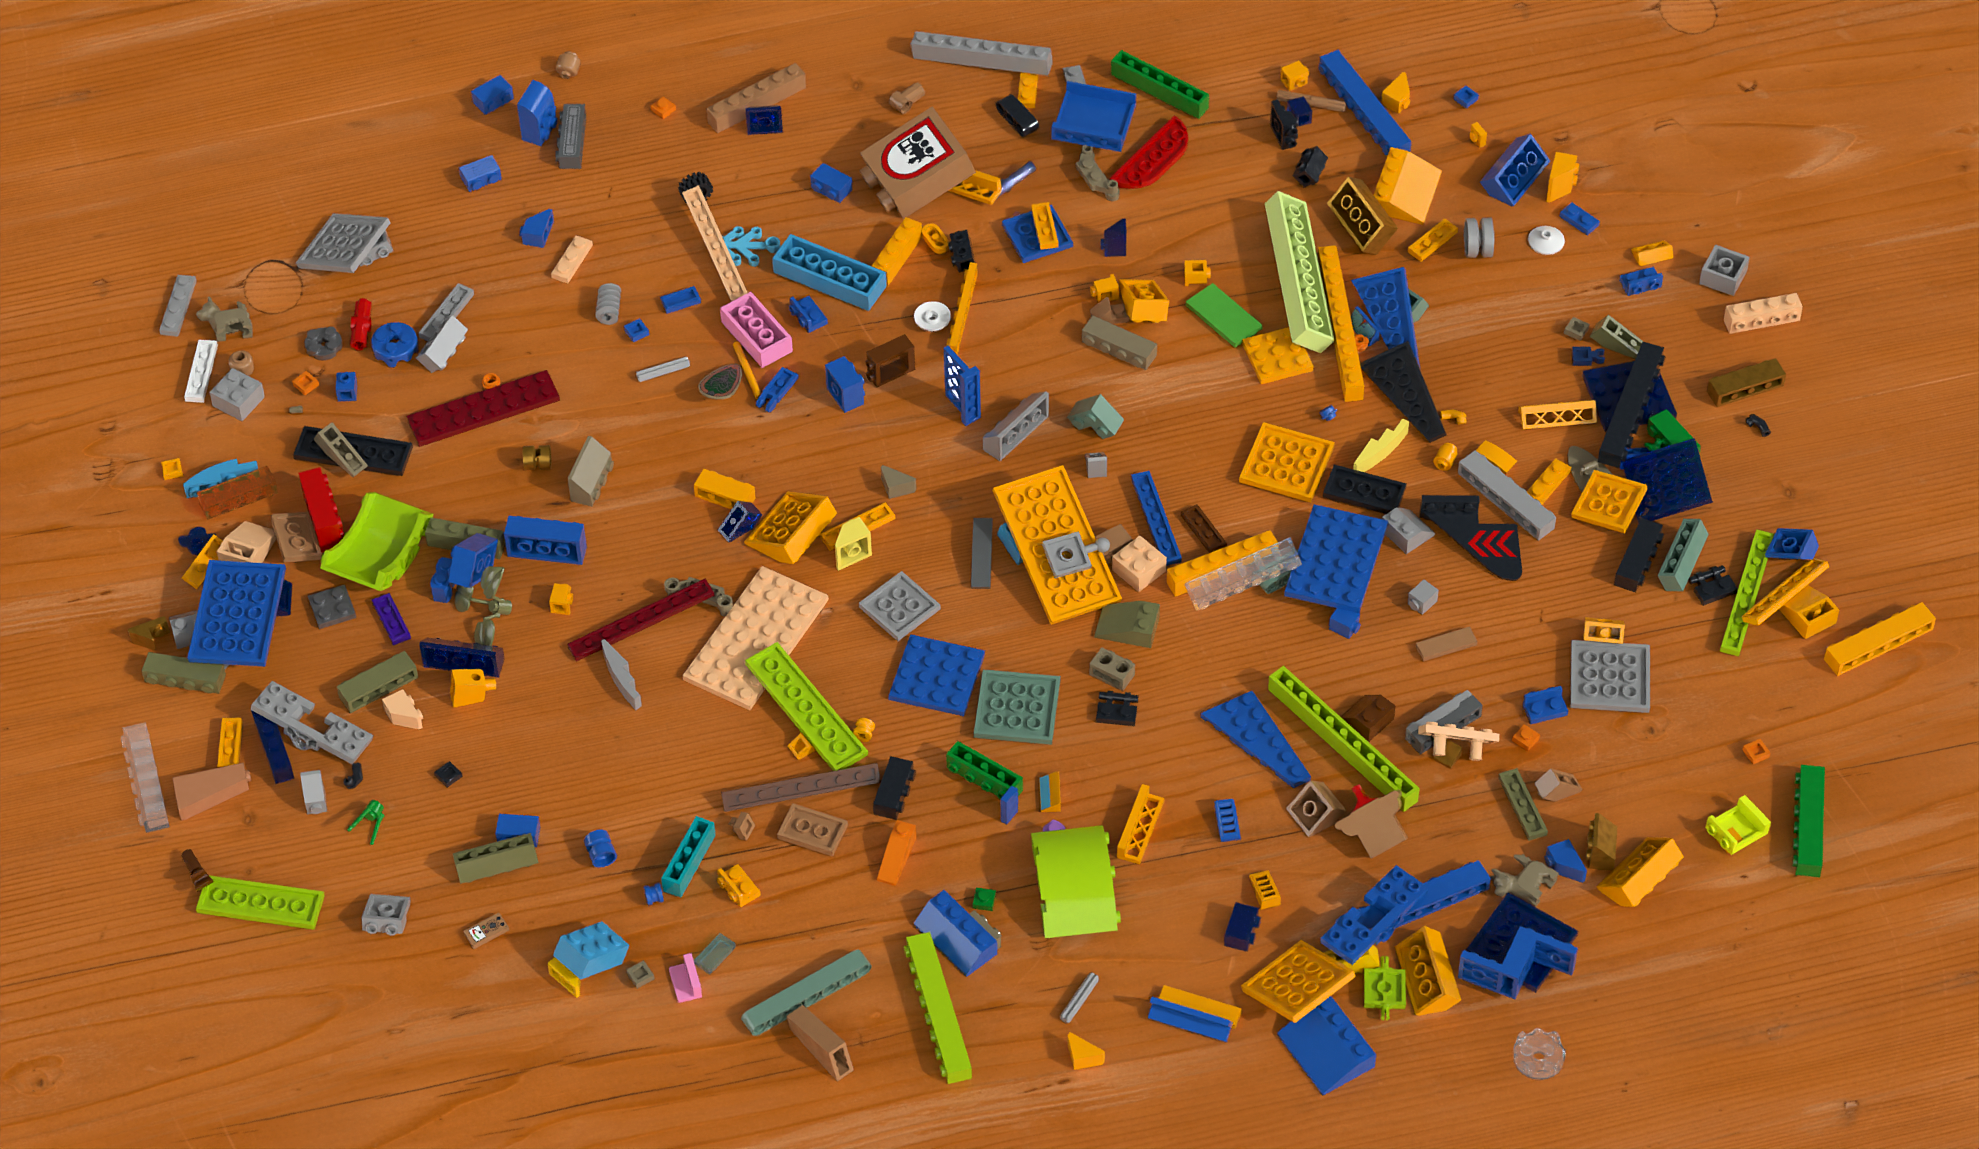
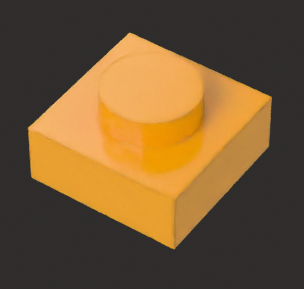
[1470,122,1487,148]

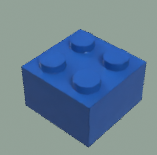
[825,356,865,413]

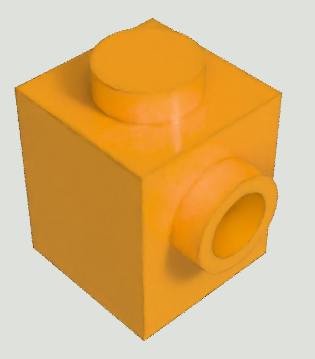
[1280,61,1309,91]

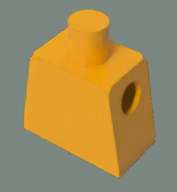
[450,669,496,708]

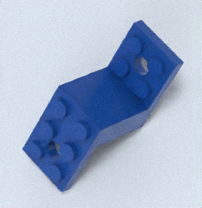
[1458,926,1578,999]

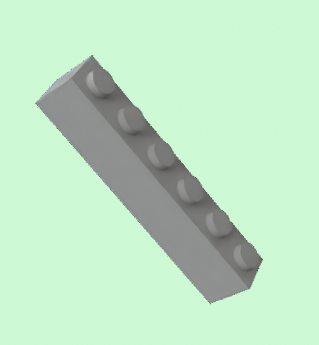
[1458,450,1556,541]

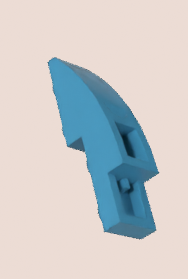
[183,459,260,498]

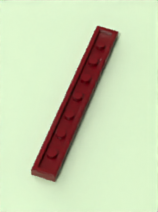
[567,578,715,662]

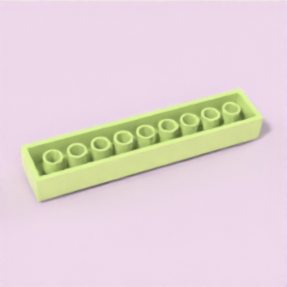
[1265,191,1335,353]

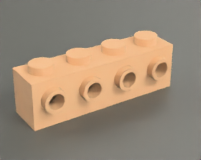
[1724,293,1803,334]

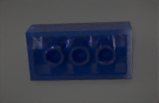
[419,637,505,678]

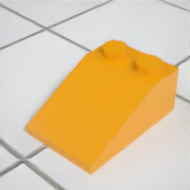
[1119,279,1169,323]

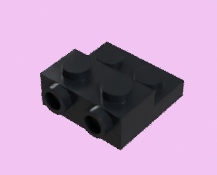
[1270,99,1299,150]

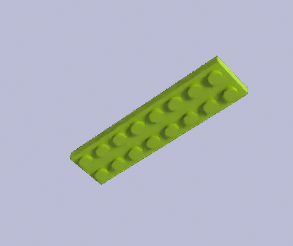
[745,642,868,771]

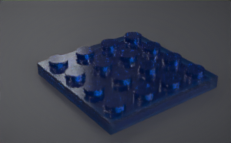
[1582,361,1677,432]
[1622,438,1713,523]
[1466,892,1578,993]

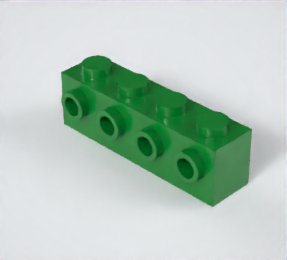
[946,741,1023,799]

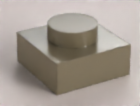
[1564,317,1590,341]
[626,961,654,988]

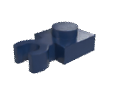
[1572,347,1605,366]

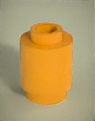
[1433,443,1457,471]

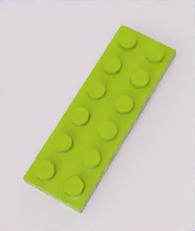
[196,875,325,930]

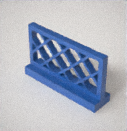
[944,346,981,426]

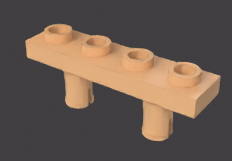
[1418,722,1499,761]

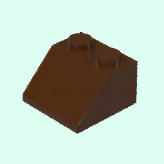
[1341,695,1396,742]

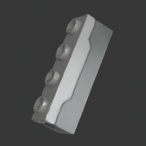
[1405,690,1483,754]

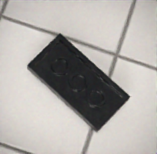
[1323,464,1407,514]

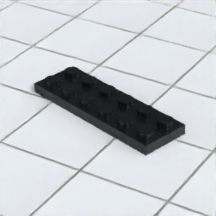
[293,426,413,476]

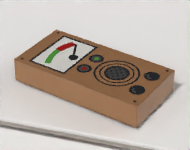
[463,912,509,949]

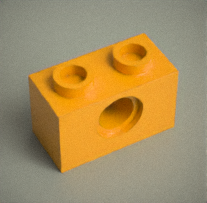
[1583,617,1625,644]

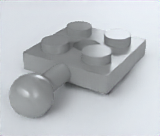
[1042,532,1110,578]

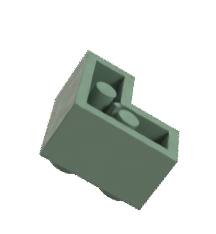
[1067,394,1124,439]

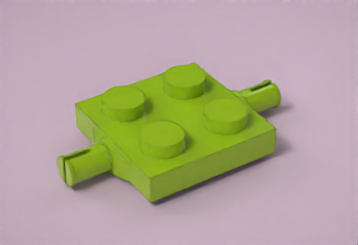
[1364,956,1406,1020]

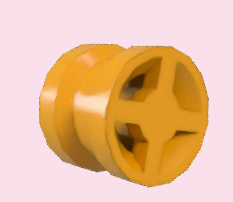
[853,718,875,742]

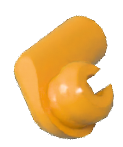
[1440,409,1467,424]

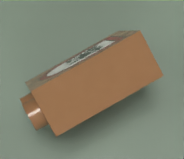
[859,106,976,219]

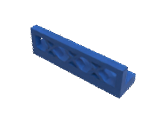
[1148,997,1233,1043]

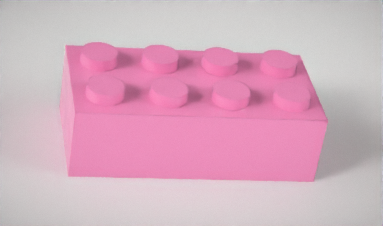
[720,292,793,368]

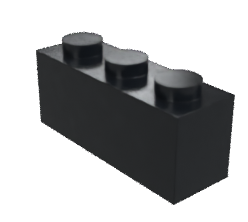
[873,756,916,820]

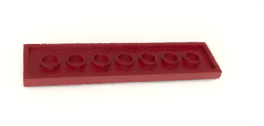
[407,370,560,447]

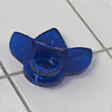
[178,526,216,555]

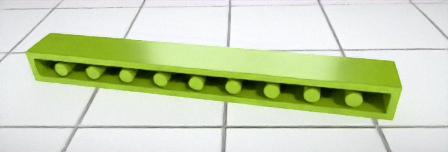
[1268,666,1420,812]

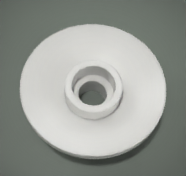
[1528,226,1565,255]
[914,302,951,331]

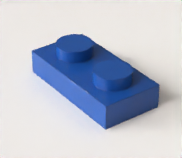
[1560,202,1600,235]

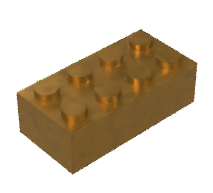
[1327,177,1398,255]

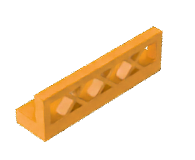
[948,170,1002,205]
[1518,400,1597,429]
[1117,784,1164,864]

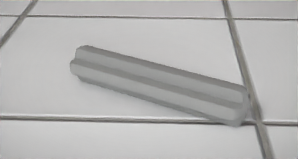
[636,356,690,382]
[1060,972,1099,1023]

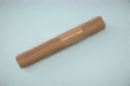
[1277,90,1346,112]

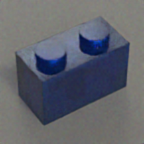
[1224,902,1262,952]

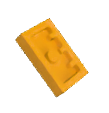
[717,864,761,907]

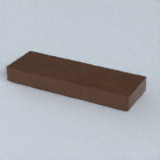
[1181,504,1227,553]

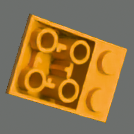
[1779,585,1839,639]

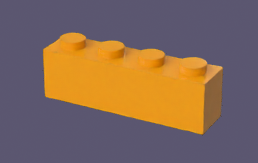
[872,217,922,287]

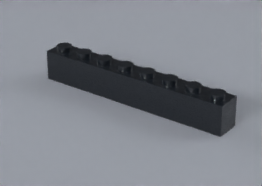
[1598,342,1666,468]

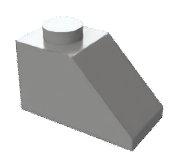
[300,770,327,814]

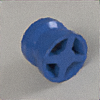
[643,883,664,906]

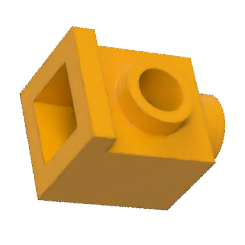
[1184,260,1211,286]
[1090,274,1119,303]
[549,583,573,615]

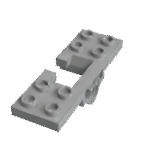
[251,681,373,764]

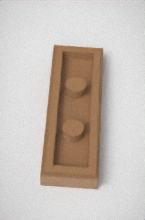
[1416,627,1477,662]

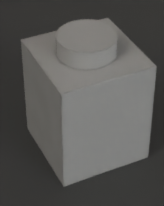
[1408,580,1439,615]

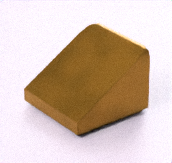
[1434,739,1462,769]

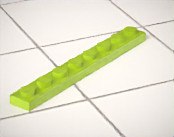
[1720,529,1775,656]

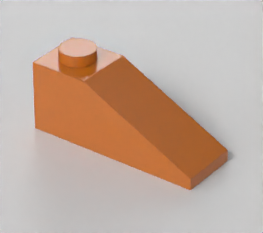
[877,820,916,886]

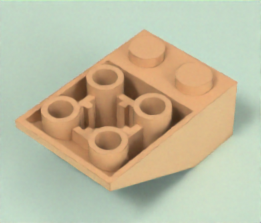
[217,521,276,563]

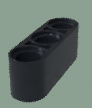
[996,94,1039,137]

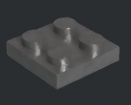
[308,585,356,629]

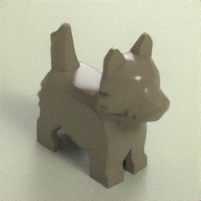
[196,297,253,342]
[1490,854,1559,908]

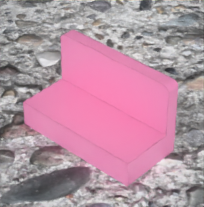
[669,953,702,1003]

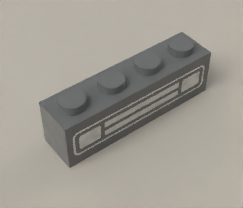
[556,104,586,169]

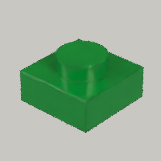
[973,887,996,911]

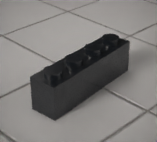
[1614,518,1664,593]

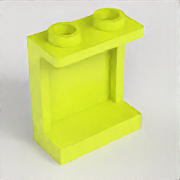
[1705,795,1771,855]

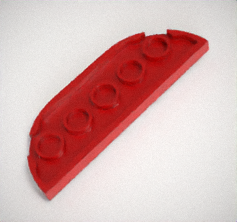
[1109,115,1188,189]

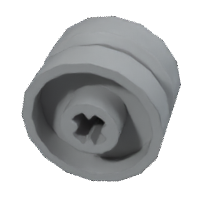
[1464,217,1495,258]

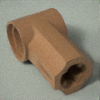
[889,82,925,114]

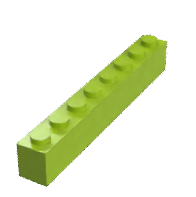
[904,932,972,1084]

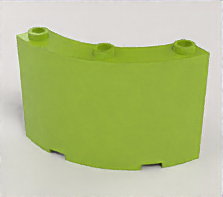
[320,492,434,591]
[1031,825,1121,938]

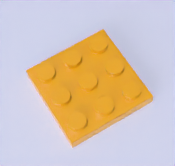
[1242,327,1314,385]
[1571,470,1647,533]

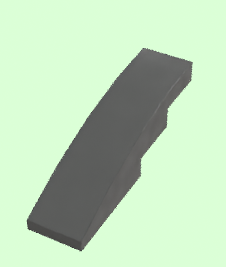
[971,518,993,589]

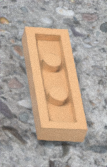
[551,236,593,283]

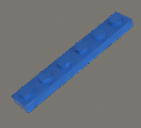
[1131,471,1182,566]

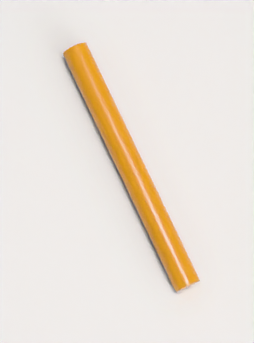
[733,342,761,400]

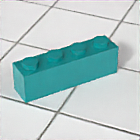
[661,816,716,898]

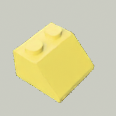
[835,517,872,571]

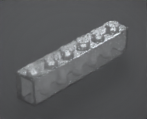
[1185,537,1302,611]
[120,722,170,833]

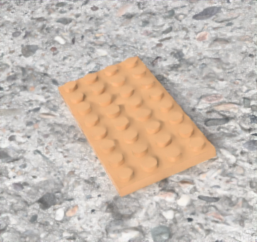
[683,566,829,710]

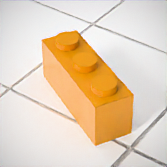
[694,469,756,515]

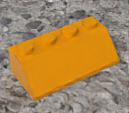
[1597,837,1684,907]
[1395,926,1461,1016]

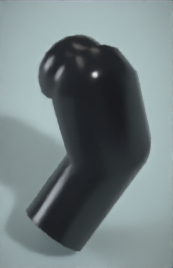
[1745,414,1771,437]
[343,763,363,789]

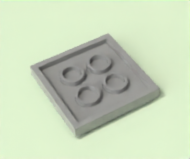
[859,571,941,641]

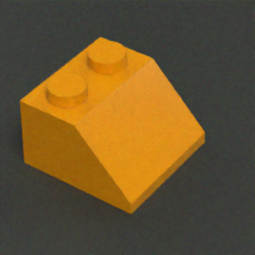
[1546,152,1580,203]

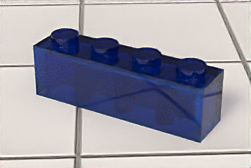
[251,710,294,784]

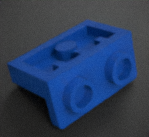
[1619,267,1663,296]
[789,296,828,333]
[1523,686,1568,724]

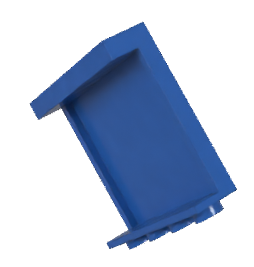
[1052,81,1136,152]

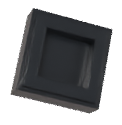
[434,761,463,788]

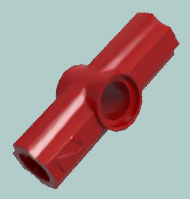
[350,298,372,351]

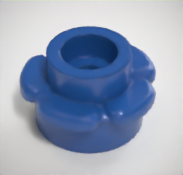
[1319,405,1337,421]

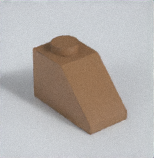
[1534,769,1582,802]

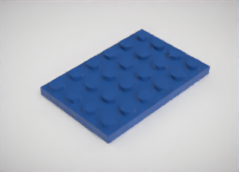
[1284,504,1388,613]
[187,560,286,667]

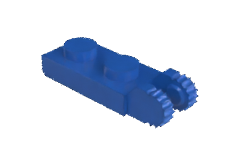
[756,367,798,413]

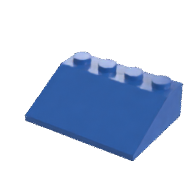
[1277,996,1376,1096]

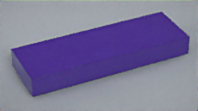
[372,593,411,645]

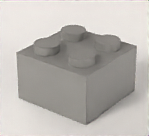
[1699,245,1750,296]
[209,368,265,421]

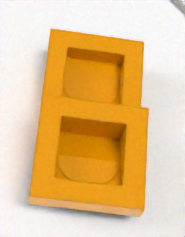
[1476,440,1517,474]

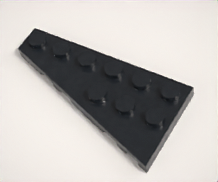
[1360,341,1447,443]

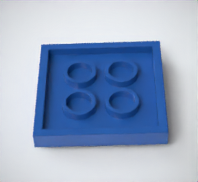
[1002,205,1073,263]

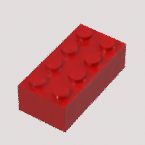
[298,467,344,553]

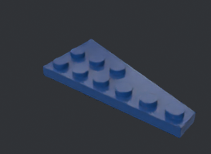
[1351,267,1420,367]

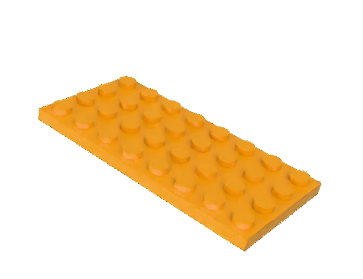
[992,465,1122,625]

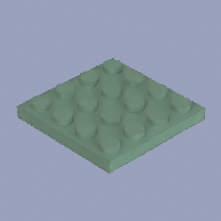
[974,669,1061,745]

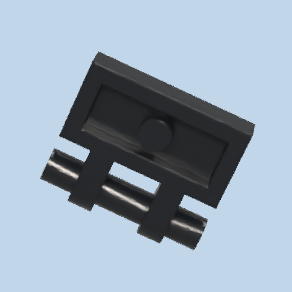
[1688,565,1738,606]
[1096,690,1139,726]

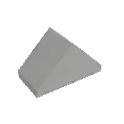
[1085,452,1107,478]

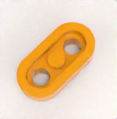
[922,224,949,254]

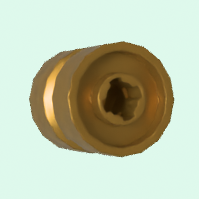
[523,445,551,470]

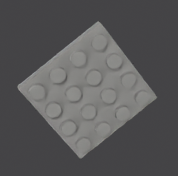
[296,213,390,273]
[1570,640,1650,713]

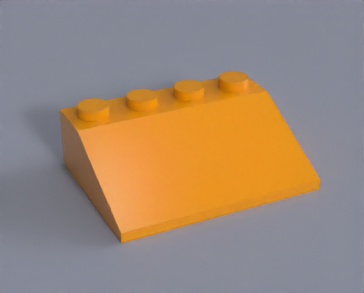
[1374,147,1442,225]
[744,491,837,564]

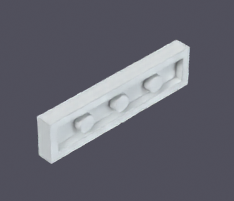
[184,340,218,403]

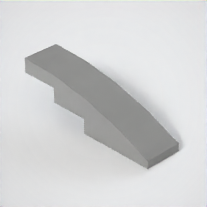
[601,639,642,710]

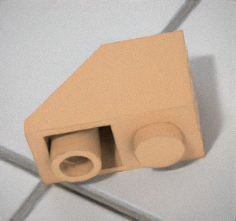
[382,689,423,729]

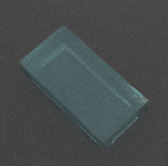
[694,933,736,974]

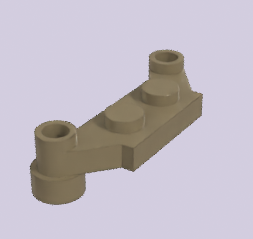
[1076,145,1120,201]
[664,577,733,617]

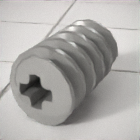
[595,283,621,325]

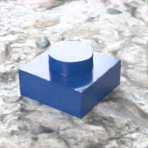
[1453,86,1479,109]
[624,318,649,342]

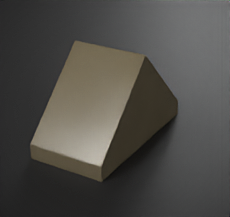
[881,465,916,499]

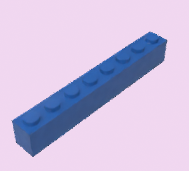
[1318,50,1411,156]
[1336,860,1491,930]

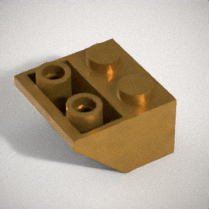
[1586,813,1617,871]

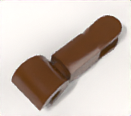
[181,849,214,892]

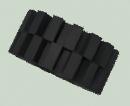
[678,172,713,204]

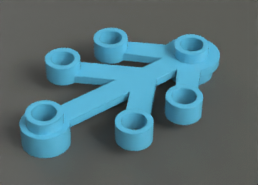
[722,226,780,267]

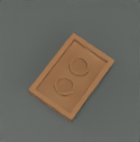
[271,512,322,562]
[777,803,848,856]

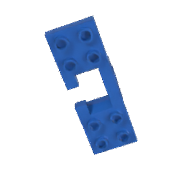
[1320,865,1428,965]

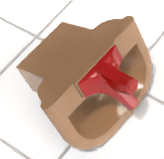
[1335,784,1408,859]

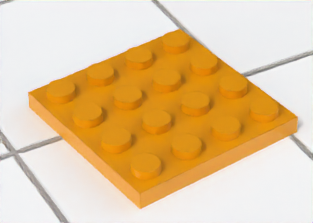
[1239,422,1335,503]
[1241,940,1356,1023]

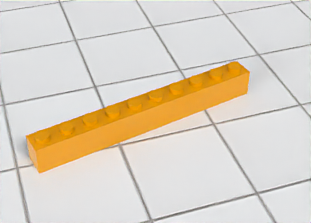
[1317,245,1364,402]

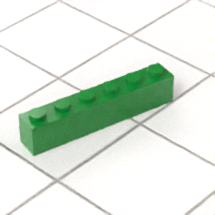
[1111,50,1209,119]
[1792,764,1825,877]

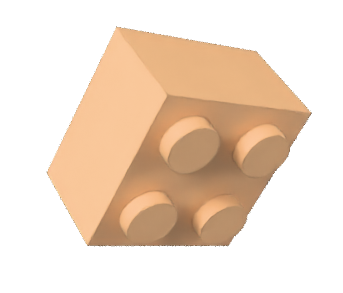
[1112,535,1167,592]

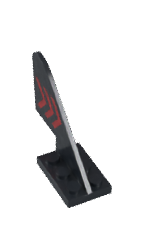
[1419,495,1522,581]

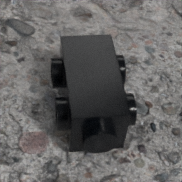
[1293,146,1328,187]
[948,229,976,273]

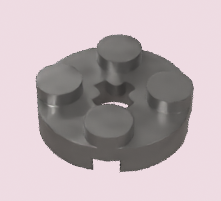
[305,327,342,360]

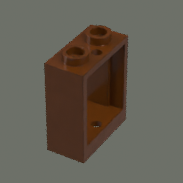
[865,334,915,387]

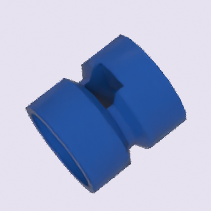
[584,829,617,868]

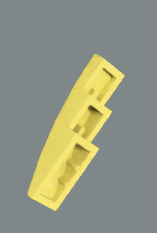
[1353,419,1409,472]

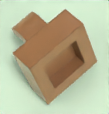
[729,812,755,841]

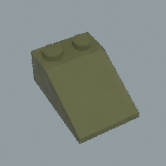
[1095,601,1160,648]

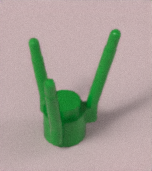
[347,800,385,845]

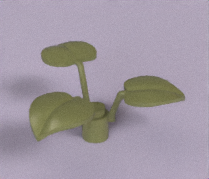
[455,566,512,654]

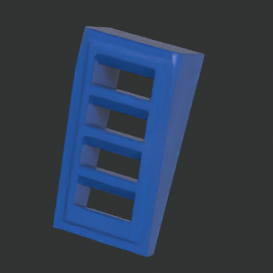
[1214,799,1241,842]

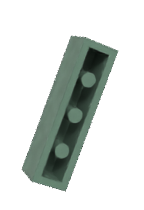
[1658,519,1709,591]

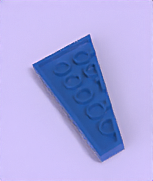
[1201,691,1311,788]

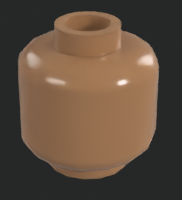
[556,51,581,79]
[229,351,254,376]

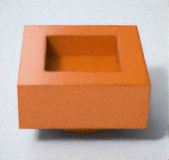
[651,96,676,119]
[292,371,319,395]
[1512,724,1540,751]
[1742,739,1771,764]

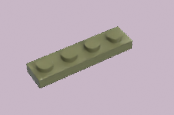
[1498,768,1548,841]

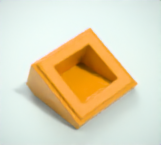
[787,733,816,760]

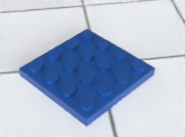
[889,634,985,716]

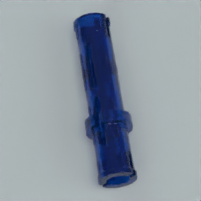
[988,161,1036,199]

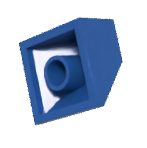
[1765,528,1819,559]

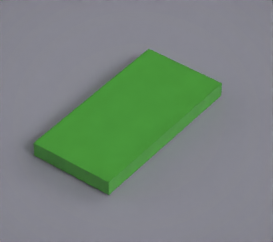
[1185,283,1262,348]

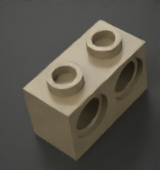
[1089,648,1135,691]

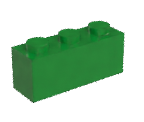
[1647,409,1701,467]

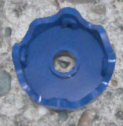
[371,322,419,368]

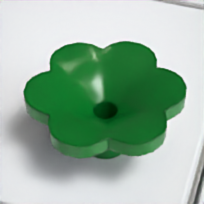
[1644,438,1666,455]

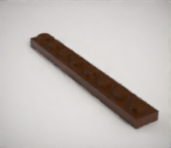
[721,763,881,812]

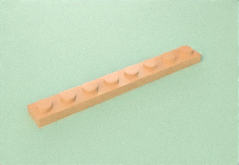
[683,185,747,302]

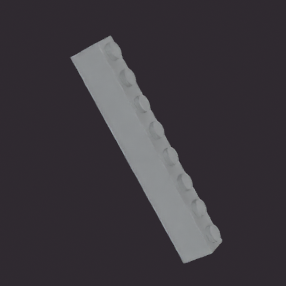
[911,31,1053,75]

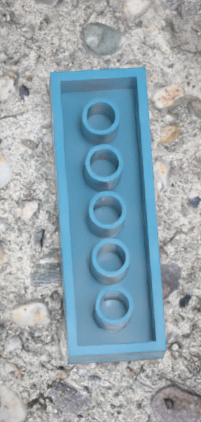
[772,234,887,311]

